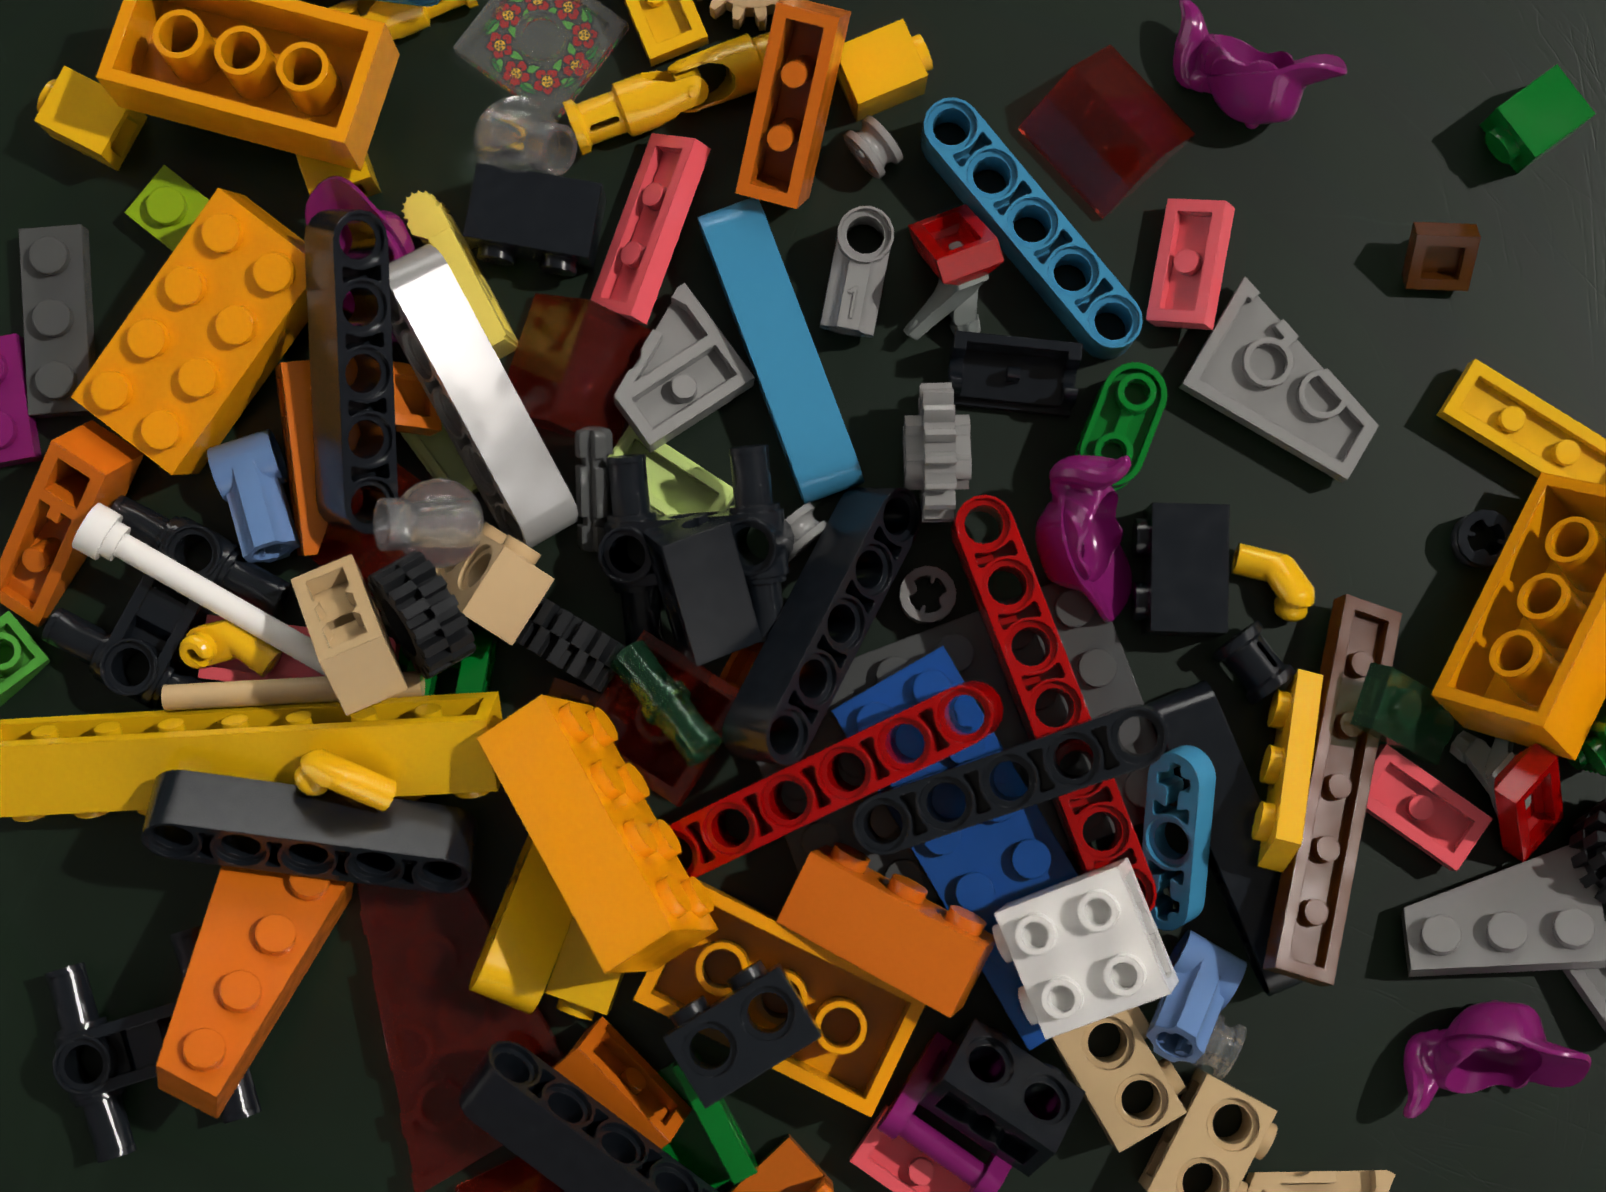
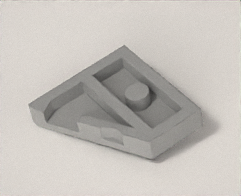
[614,283,755,453]

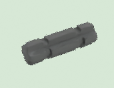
[574,426,613,552]

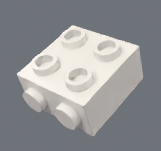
[993,857,1179,1040]

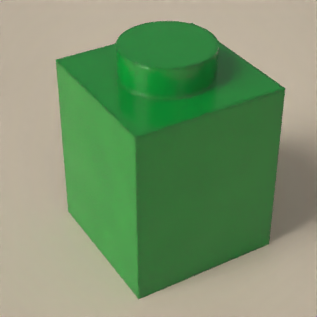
[1480,64,1596,174]

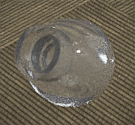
[474,96,577,176]
[373,478,484,569]

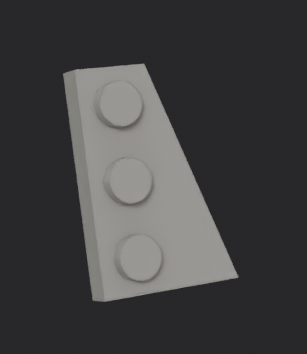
[1179,276,1379,483]
[1401,845,1606,977]

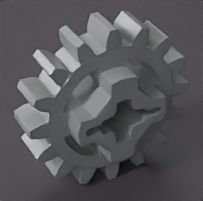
[903,382,972,522]

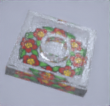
[453,0,629,126]

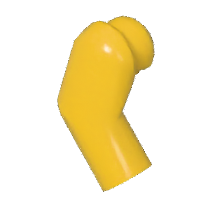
[1231,543,1315,622]
[179,619,282,677]
[294,749,397,812]

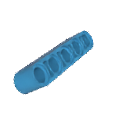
[920,97,1143,360]
[697,198,864,504]

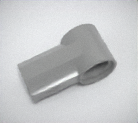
[819,206,894,338]

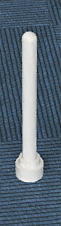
[72,502,326,676]

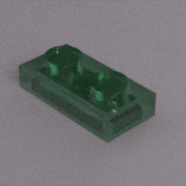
[1350,663,1454,765]

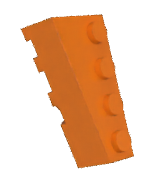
[156,866,354,1119]

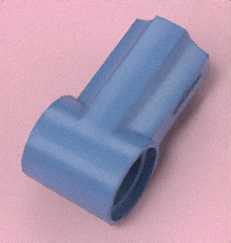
[207,429,300,563]
[1145,930,1247,1064]

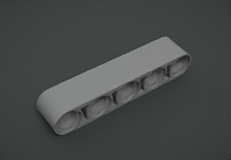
[389,244,579,548]

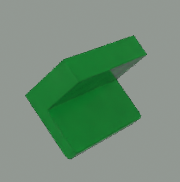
[656,1049,758,1189]

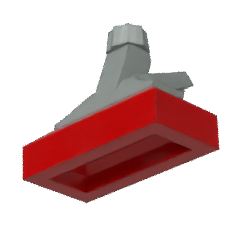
[903,204,1004,340]
[1449,730,1564,862]

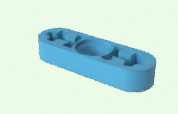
[1142,745,1216,931]

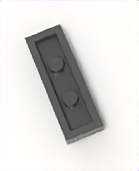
[19,224,96,419]

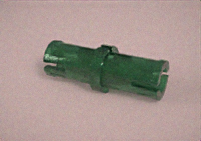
[611,640,722,767]

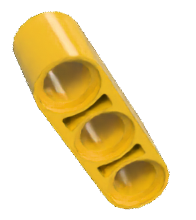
[469,834,573,1015]

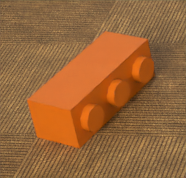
[735,0,851,209]
[776,843,995,1018]

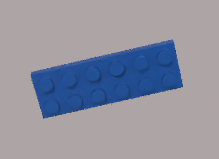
[831,646,1078,1051]

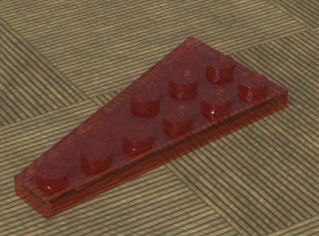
[357,799,566,1192]

